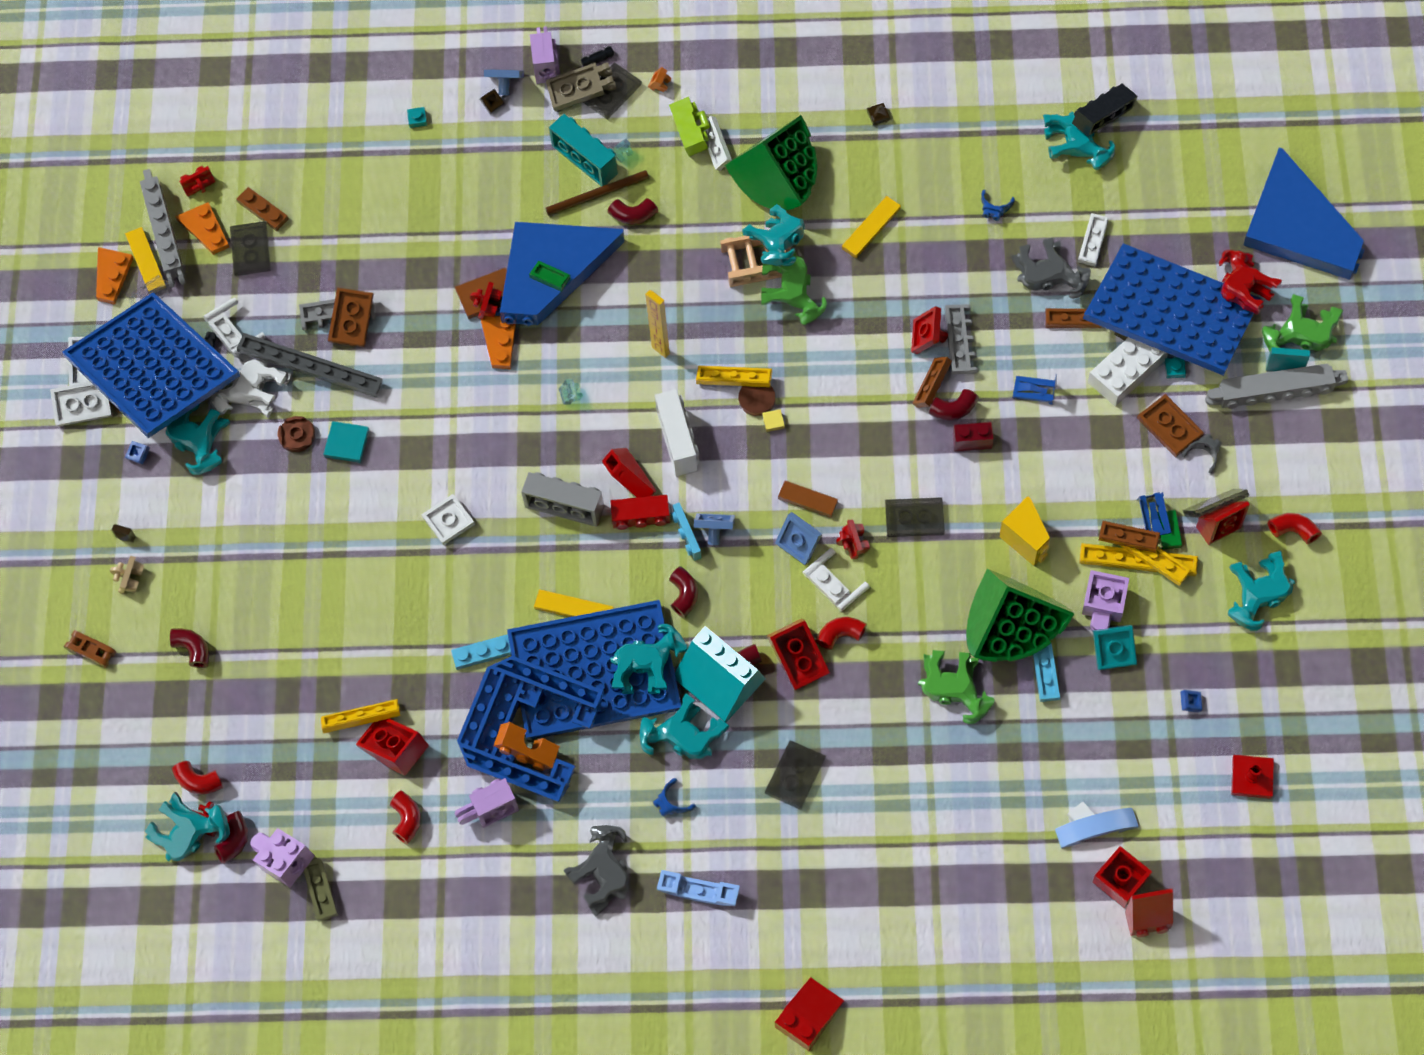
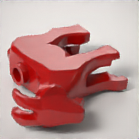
[1219,249,1282,315]

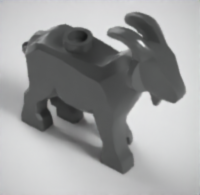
[1011,238,1091,299]
[564,825,630,917]

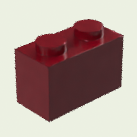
[952,422,993,452]

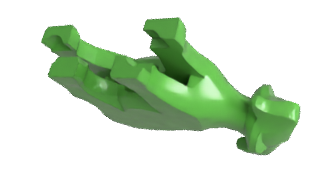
[761,253,827,325]
[1262,294,1343,352]
[918,650,995,724]

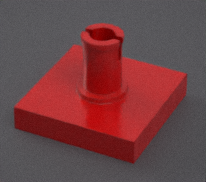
[911,306,948,354]
[1231,755,1274,799]

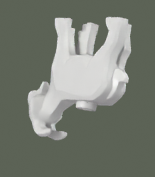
[210,359,292,418]

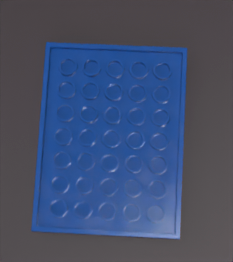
[1083,243,1261,376]
[62,292,240,439]
[507,600,681,740]

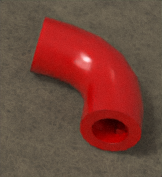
[1267,513,1322,544]
[815,617,867,650]
[172,761,223,795]
[390,790,421,845]

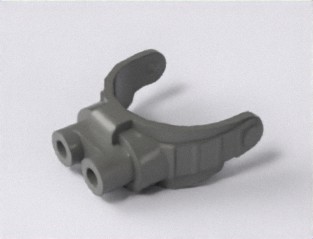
[1182,434,1222,473]

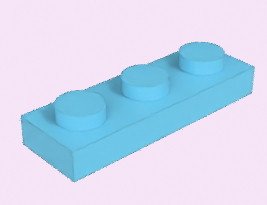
[671,502,702,561]
[451,634,511,670]
[1033,643,1060,702]

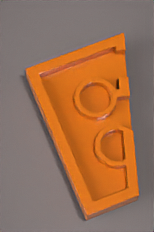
[175,202,230,255]
[96,247,133,304]
[481,315,516,369]

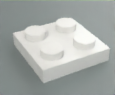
[421,494,475,545]

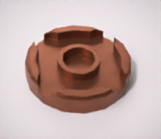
[738,386,776,416]
[277,416,316,452]

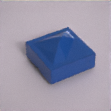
[125,441,150,465]
[1180,690,1203,713]

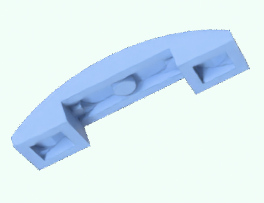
[1055,808,1139,849]
[657,870,740,906]

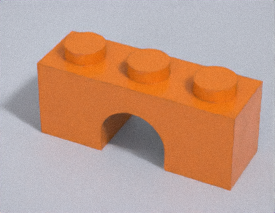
[493,722,560,771]

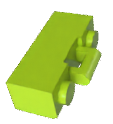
[669,97,710,157]

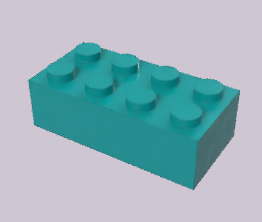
[549,114,618,186]

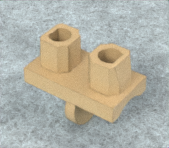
[110,556,144,594]

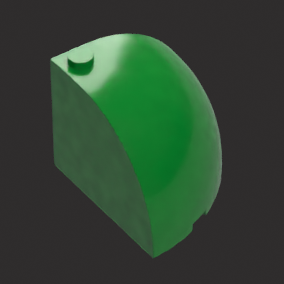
[725,115,817,210]
[966,569,1075,662]

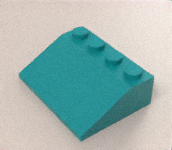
[675,626,766,723]

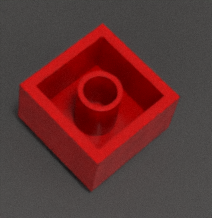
[1092,846,1152,908]

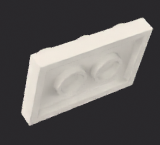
[50,382,113,427]

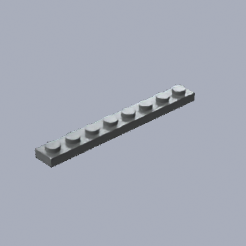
[237,333,383,397]

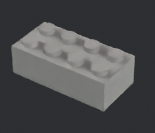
[521,472,604,527]

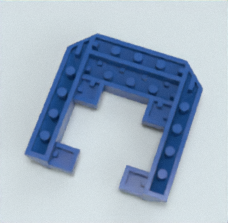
[457,656,604,802]

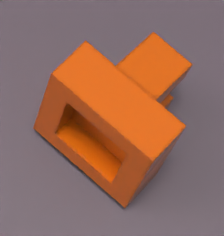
[648,67,672,92]

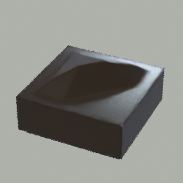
[479,88,504,114]
[867,103,890,126]
[111,524,136,542]

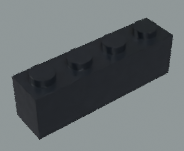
[1072,83,1138,136]

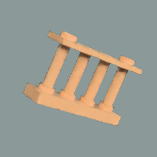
[720,236,791,287]

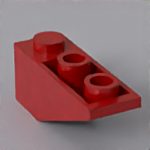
[602,448,656,497]

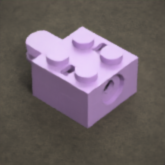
[530,26,560,84]
[1082,570,1129,632]
[454,778,519,828]
[250,828,315,888]

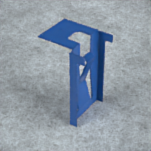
[1013,374,1057,405]
[1137,492,1171,535]

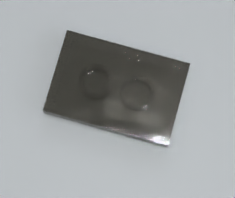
[583,62,642,120]
[230,221,271,276]
[1182,489,1249,518]
[885,497,945,537]
[765,740,826,810]

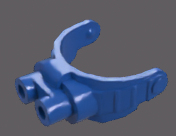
[981,190,1015,221]
[653,778,696,817]

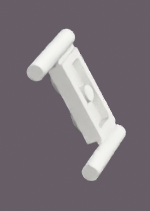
[203,297,266,357]
[802,548,870,612]

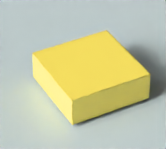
[762,409,785,432]

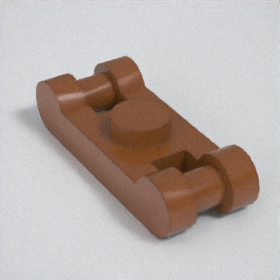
[64,630,117,668]

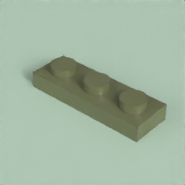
[304,858,338,922]

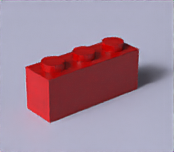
[610,495,670,530]

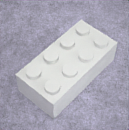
[1088,337,1168,406]
[655,389,700,477]

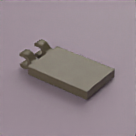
[546,62,616,112]

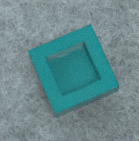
[407,107,427,128]
[1164,358,1186,379]

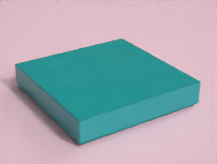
[1266,347,1310,371]
[323,421,369,463]
[1092,625,1137,670]

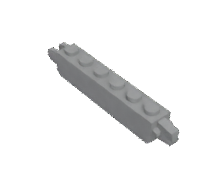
[140,169,186,288]
[1205,364,1348,409]

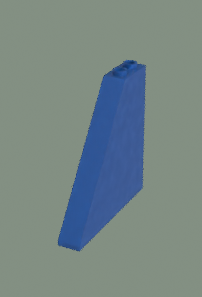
[1243,147,1365,280]
[500,222,625,326]

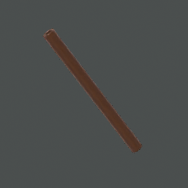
[545,170,649,216]

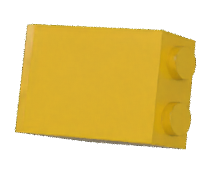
[999,496,1050,566]

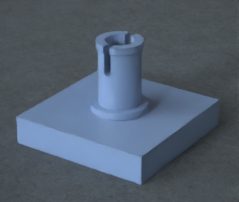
[484,69,524,95]
[775,512,822,565]
[694,513,735,545]

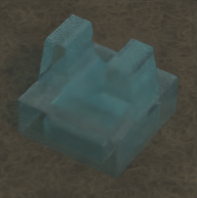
[612,138,633,163]
[559,379,583,405]

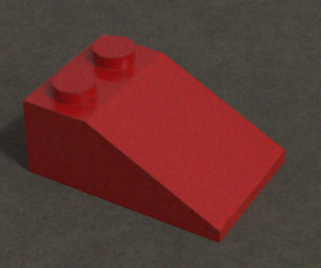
[1196,501,1250,545]
[767,619,830,690]
[356,719,429,776]
[1125,888,1173,937]
[775,977,844,1051]

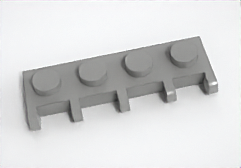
[299,299,376,330]
[944,304,978,375]

